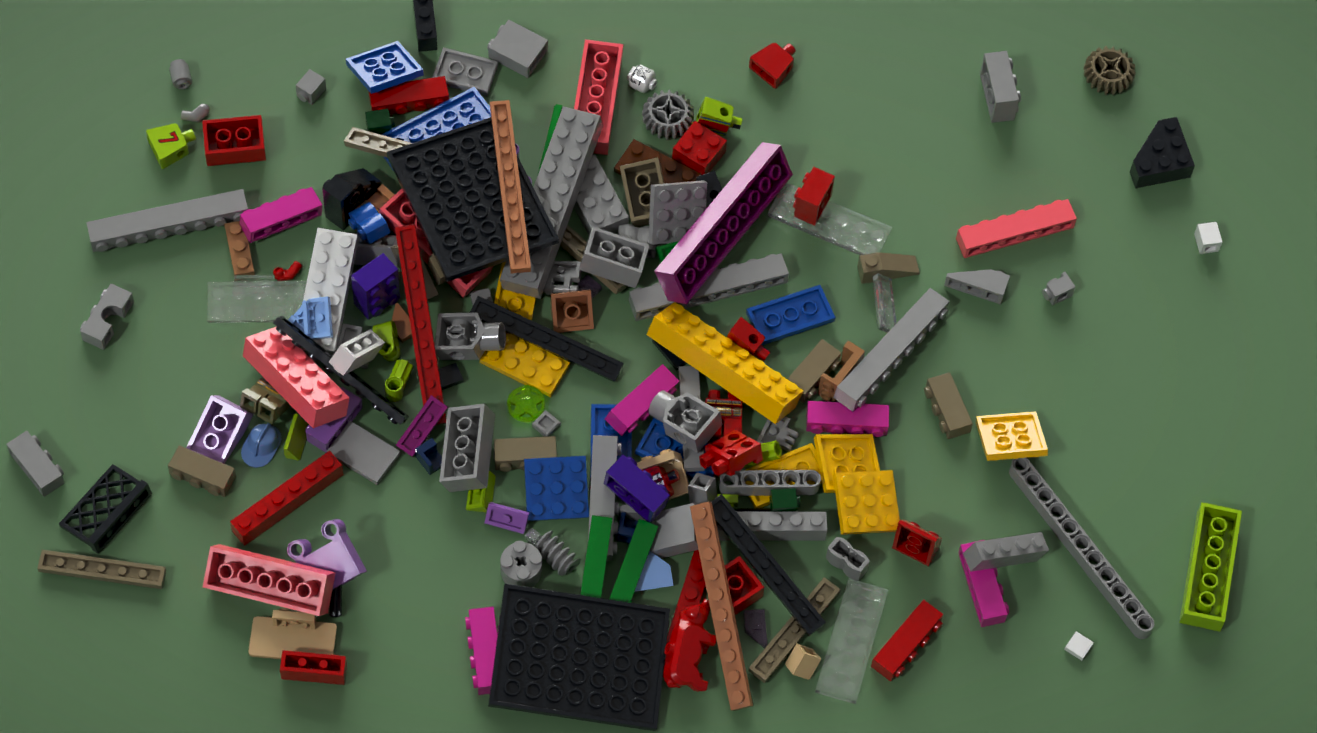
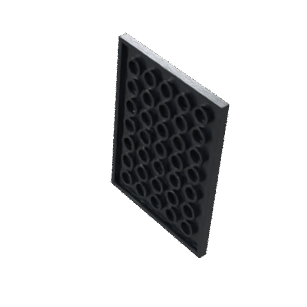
[387,117,559,282]
[488,584,670,731]

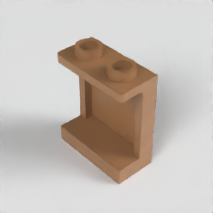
[818,341,865,402]

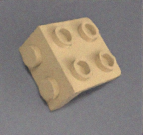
[637,449,689,500]

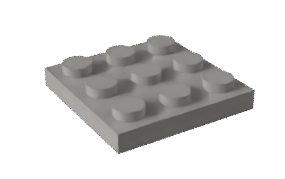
[648,180,707,245]

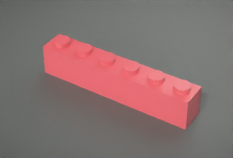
[956,199,1077,258]

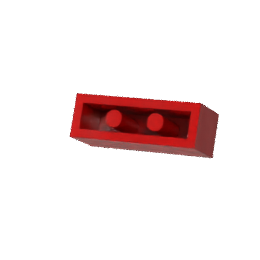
[280,650,347,685]

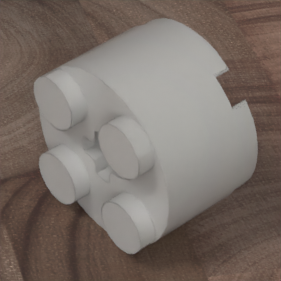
[500,541,542,588]

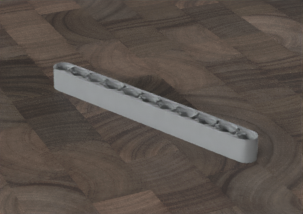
[1009,458,1154,639]

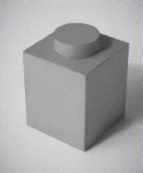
[296,69,326,105]
[688,473,717,505]

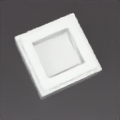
[1064,631,1094,661]

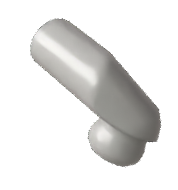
[181,104,209,122]

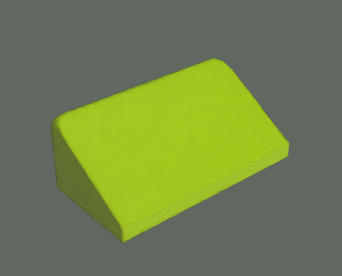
[284,413,309,461]
[466,471,496,512]

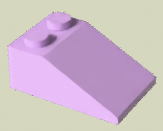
[186,395,254,464]

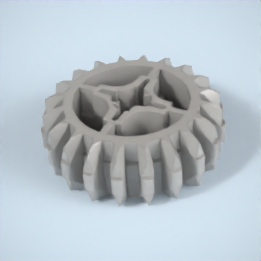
[642,89,694,140]

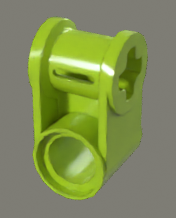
[372,320,400,362]

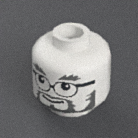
[627,65,657,93]

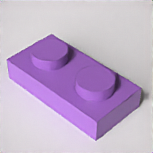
[484,502,530,534]

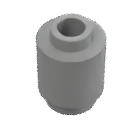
[169,59,192,89]

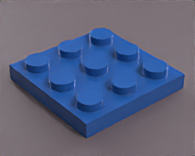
[346,41,424,94]
[524,456,589,521]

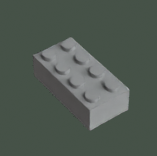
[574,155,629,235]
[439,404,495,492]

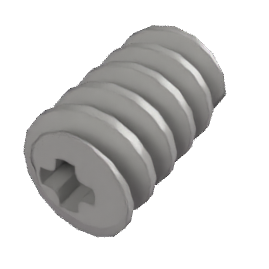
[536,531,581,576]

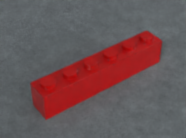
[230,450,343,546]

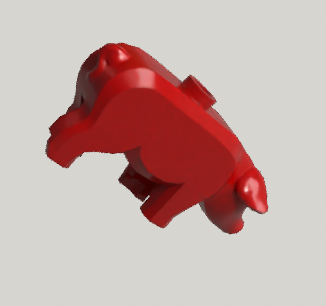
[663,599,716,692]

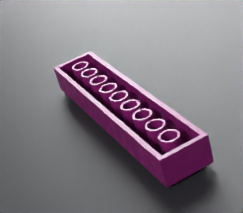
[654,142,793,304]

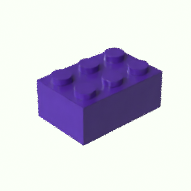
[351,253,400,320]
[603,454,670,523]

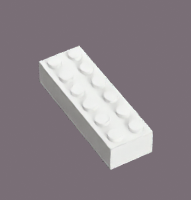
[301,228,359,355]

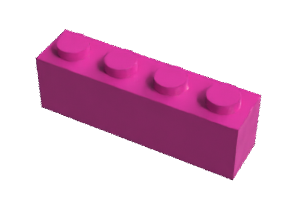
[239,187,322,243]
[605,364,679,436]
[806,401,889,437]
[958,540,1009,627]
[465,607,497,695]

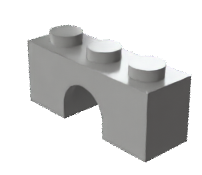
[80,284,134,350]

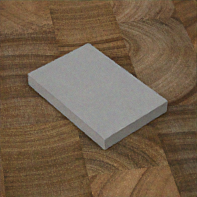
[432,47,499,97]
[326,421,401,485]

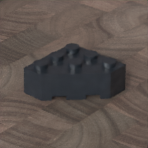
[1130,117,1195,189]
[322,168,382,231]

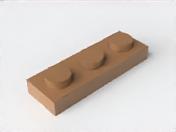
[224,221,255,279]

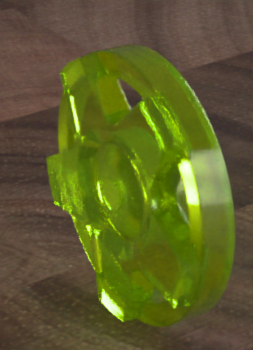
[507,385,545,422]

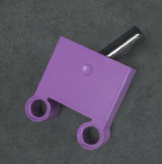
[287,519,367,617]

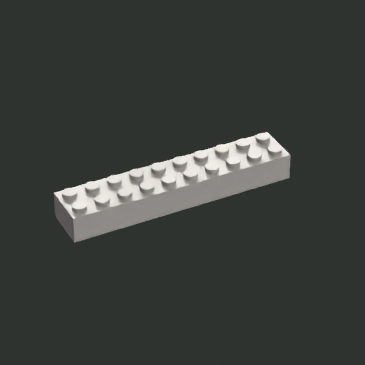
[500,106,603,299]

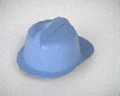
[241,423,282,468]

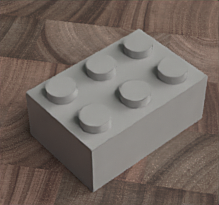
[980,51,1021,123]
[579,227,649,289]

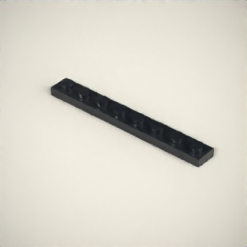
[470,296,624,382]
[273,316,409,425]
[711,494,826,636]

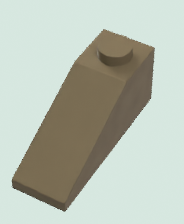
[857,252,920,284]

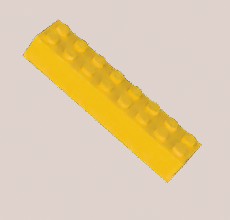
[646,302,804,424]

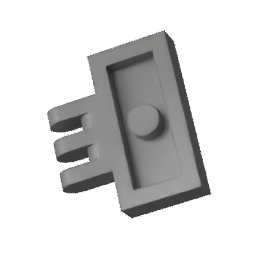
[757,416,799,452]

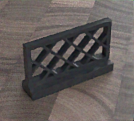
[59,464,152,554]

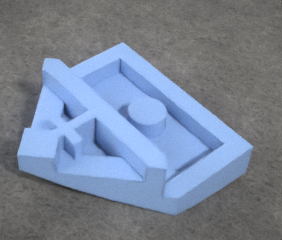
[288,296,333,340]
[634,551,674,592]

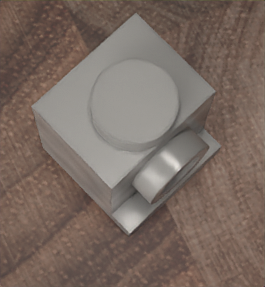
[1042,272,1075,306]

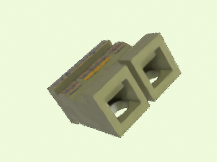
[240,377,291,424]

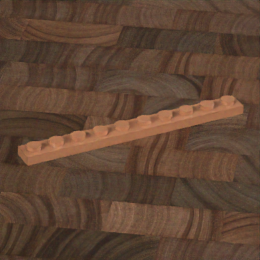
[490,100,531,273]
[690,501,753,711]

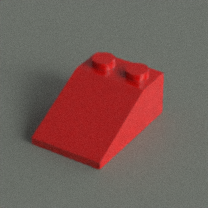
[892,520,942,567]

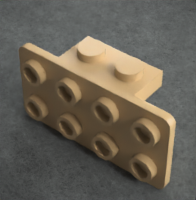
[248,608,337,659]

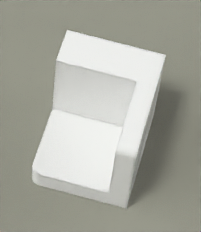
[1194,222,1222,254]

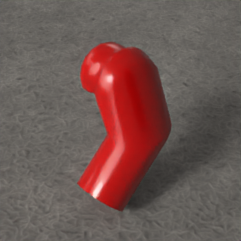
[273,261,303,281]

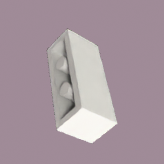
[329,329,385,376]

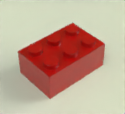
[202,115,266,166]

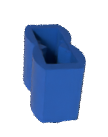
[348,202,390,244]

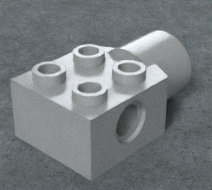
[435,313,506,360]
[649,390,723,453]

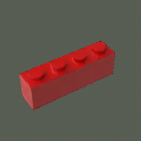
[368,76,449,115]
[871,599,943,682]

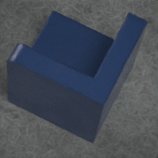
[415,438,442,475]
[617,512,638,544]

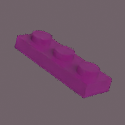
[396,395,448,457]

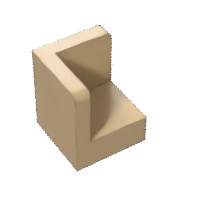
[785,643,821,680]

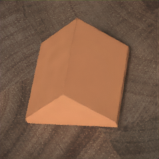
[550,290,594,333]

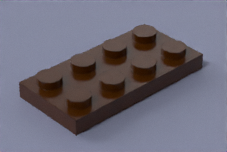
[614,139,701,184]

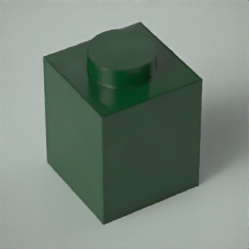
[365,108,395,134]
[769,488,800,512]

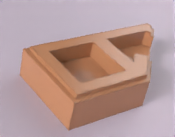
[392,303,412,343]

